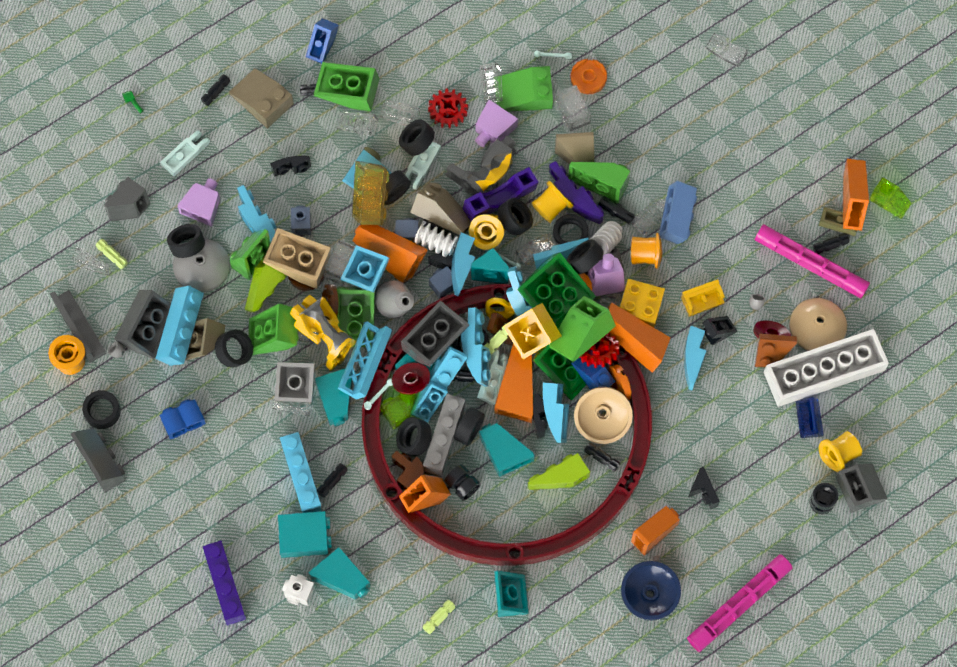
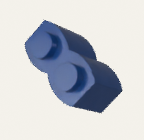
[159,399,206,439]

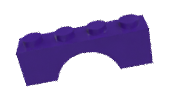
[462,167,539,222]
[202,540,246,626]

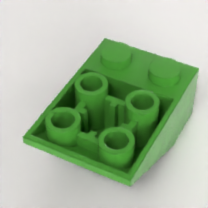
[549,296,616,362]

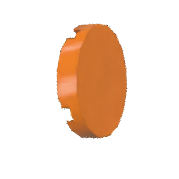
[570,59,607,94]
[608,364,632,401]

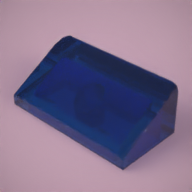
[795,397,824,438]

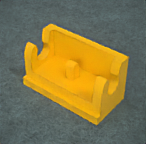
[681,279,725,317]

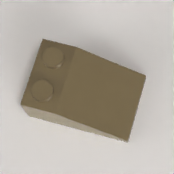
[228,68,294,129]
[410,182,471,235]

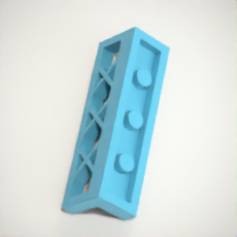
[338,321,392,400]

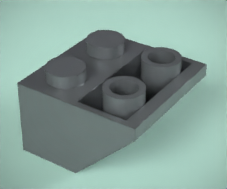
[104,177,150,222]
[836,464,888,513]

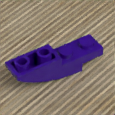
[549,161,604,224]

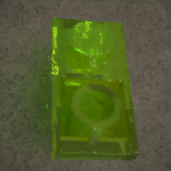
[869,177,912,219]
[381,393,416,429]

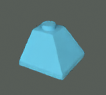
[340,245,390,293]

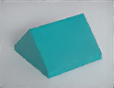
[471,248,509,284]
[494,570,529,617]

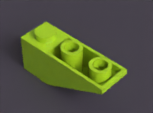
[245,256,287,312]
[527,453,590,490]

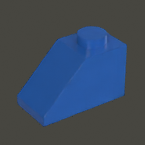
[306,18,339,63]
[571,358,616,390]

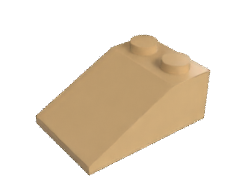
[263,228,331,289]

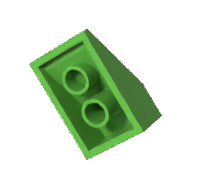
[314,62,380,111]
[494,66,553,112]
[568,162,630,204]
[230,229,271,280]
[336,287,375,347]
[248,304,299,355]

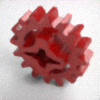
[428,88,468,129]
[579,332,620,368]

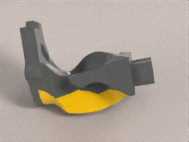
[445,136,516,195]

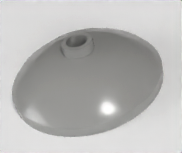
[173,239,230,293]

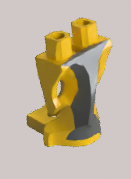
[290,295,356,371]

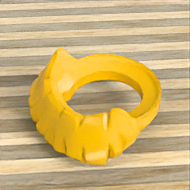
[485,298,515,319]

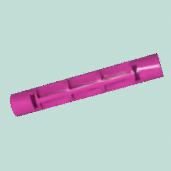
[755,224,870,299]
[687,554,793,652]

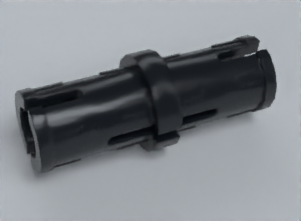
[598,196,636,225]

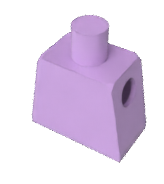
[475,100,518,147]
[178,179,220,227]
[587,254,625,296]

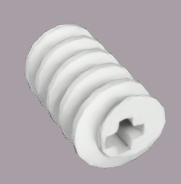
[590,221,623,258]
[415,222,458,257]

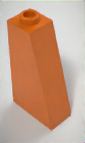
[843,159,869,231]
[352,222,428,283]
[607,303,671,373]
[494,344,533,423]

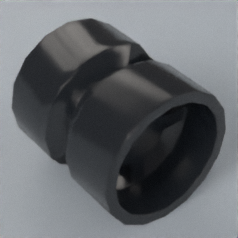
[444,464,481,501]
[809,483,839,515]

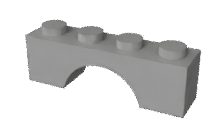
[423,394,465,477]

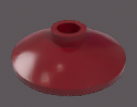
[753,320,791,339]
[392,363,430,395]

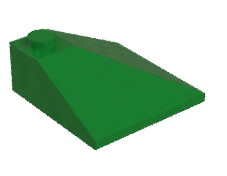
[517,252,596,329]
[533,344,606,401]

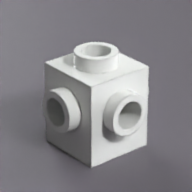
[282,574,315,606]

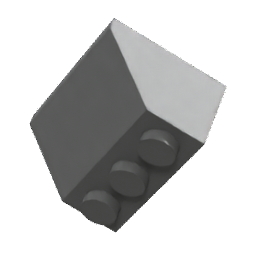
[114,290,171,359]
[401,301,469,367]
[70,428,125,493]

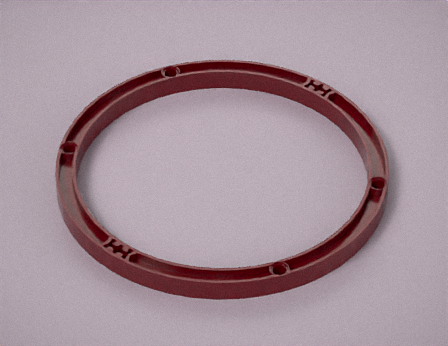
[362,284,652,566]

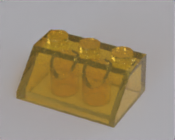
[352,161,389,225]

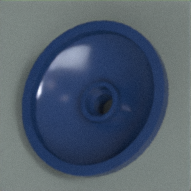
[621,561,681,621]

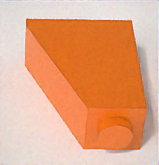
[399,475,451,513]
[631,506,680,556]

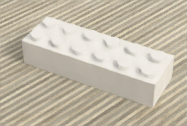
[764,329,889,407]

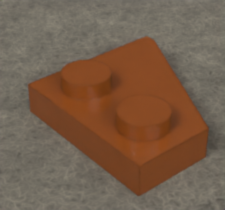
[755,334,797,367]

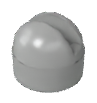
[749,294,765,310]
[108,341,125,358]

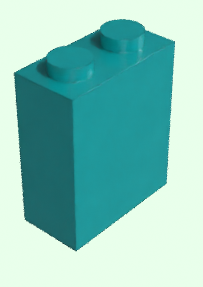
[278,511,332,558]

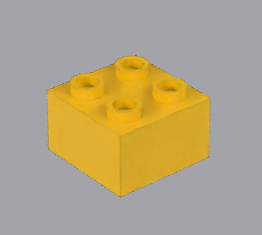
[620,279,665,327]
[503,303,562,359]

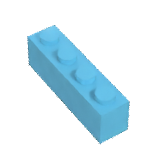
[155,286,204,366]
[280,432,322,513]

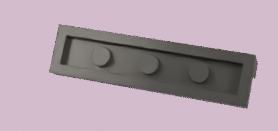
[50,290,107,363]

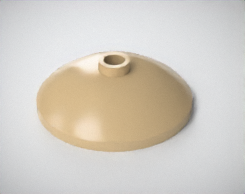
[789,298,847,351]
[574,387,633,444]

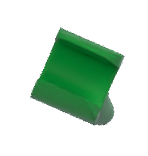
[122,91,143,114]

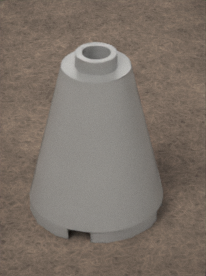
[375,280,414,319]

